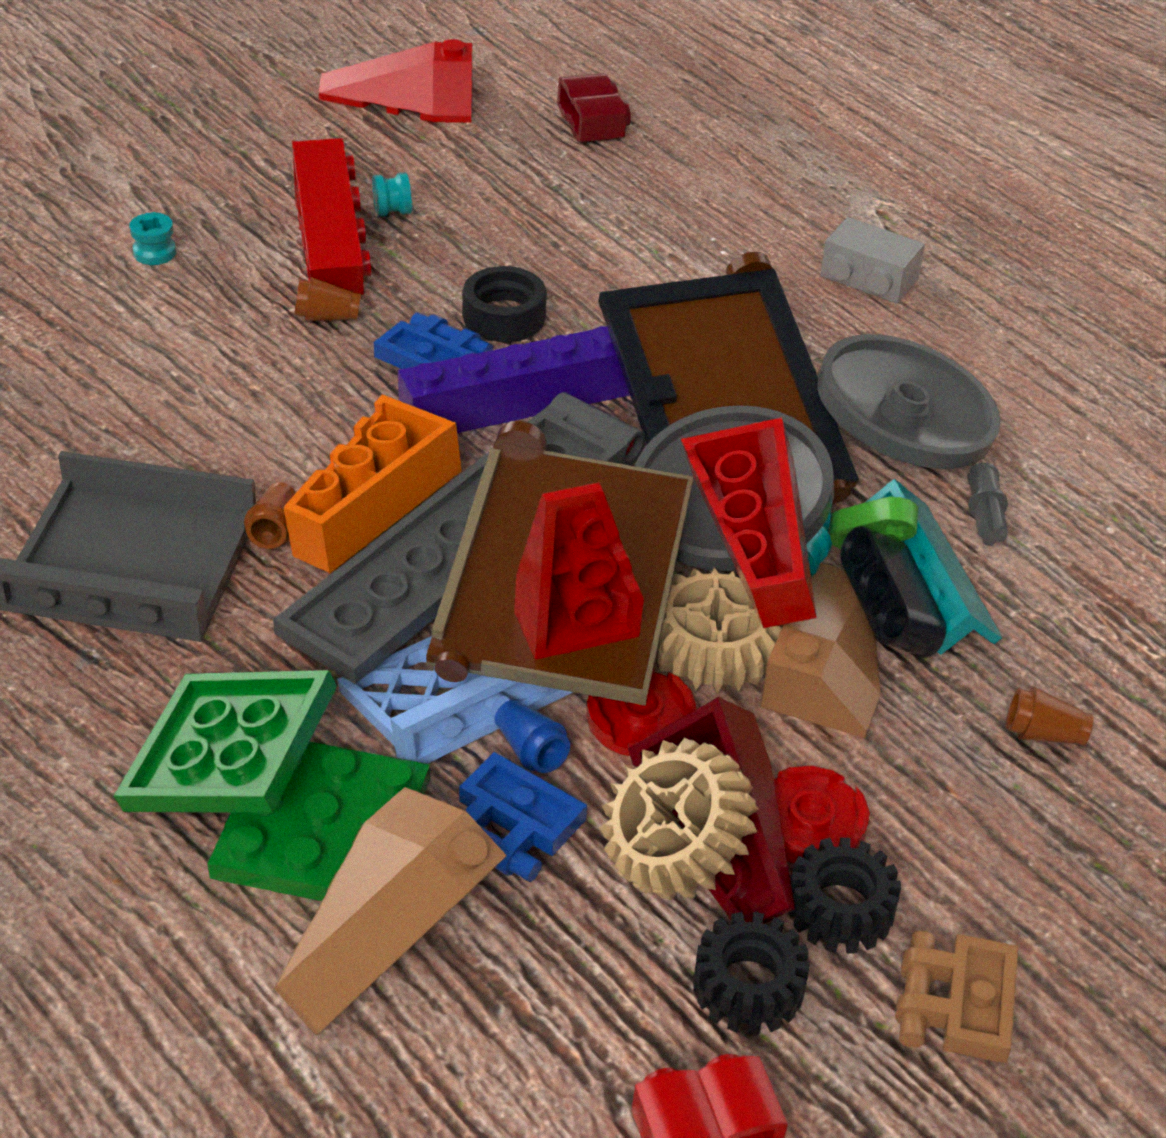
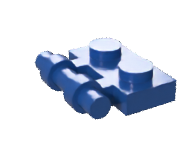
[374,312,493,369]
[459,752,587,882]

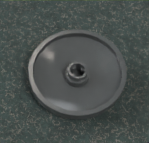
[817,334,1000,469]
[635,406,834,571]

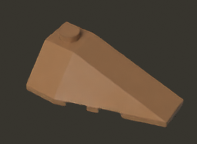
[761,563,881,738]
[274,787,507,1035]

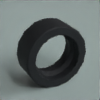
[462,266,547,342]

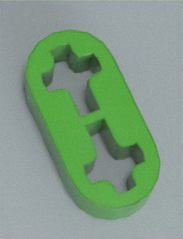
[829,497,918,549]

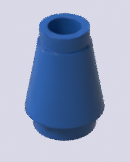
[494,700,570,773]

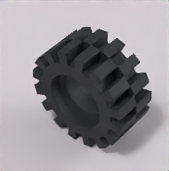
[788,837,901,954]
[693,912,810,1034]

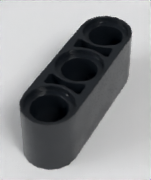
[840,526,946,658]

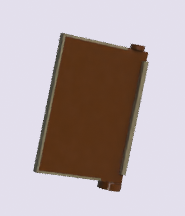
[426,421,694,706]

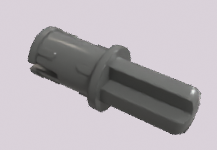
[967,463,1008,546]

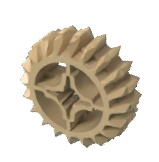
[656,567,783,694]
[599,738,759,900]

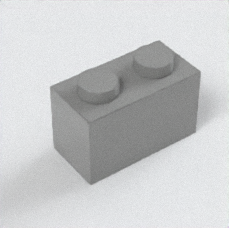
[820,217,925,304]

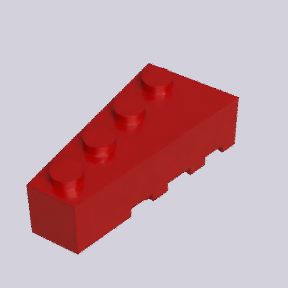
[292,138,371,295]
[681,417,817,628]

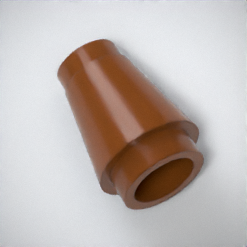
[294,277,361,321]
[244,482,296,549]
[1006,686,1094,746]

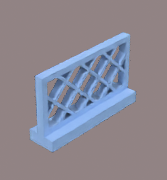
[337,636,573,764]

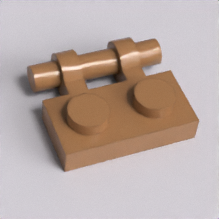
[895,931,1018,1063]

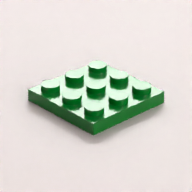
[114,670,337,813]
[207,741,430,901]

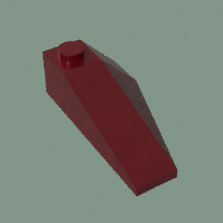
[628,697,795,924]

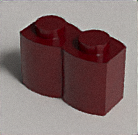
[557,73,631,142]

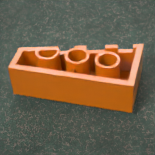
[283,394,462,573]

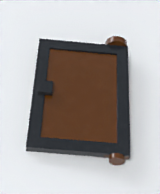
[598,252,859,504]

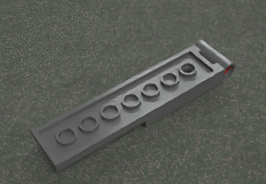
[273,392,645,684]

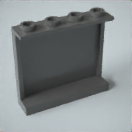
[0,451,256,642]

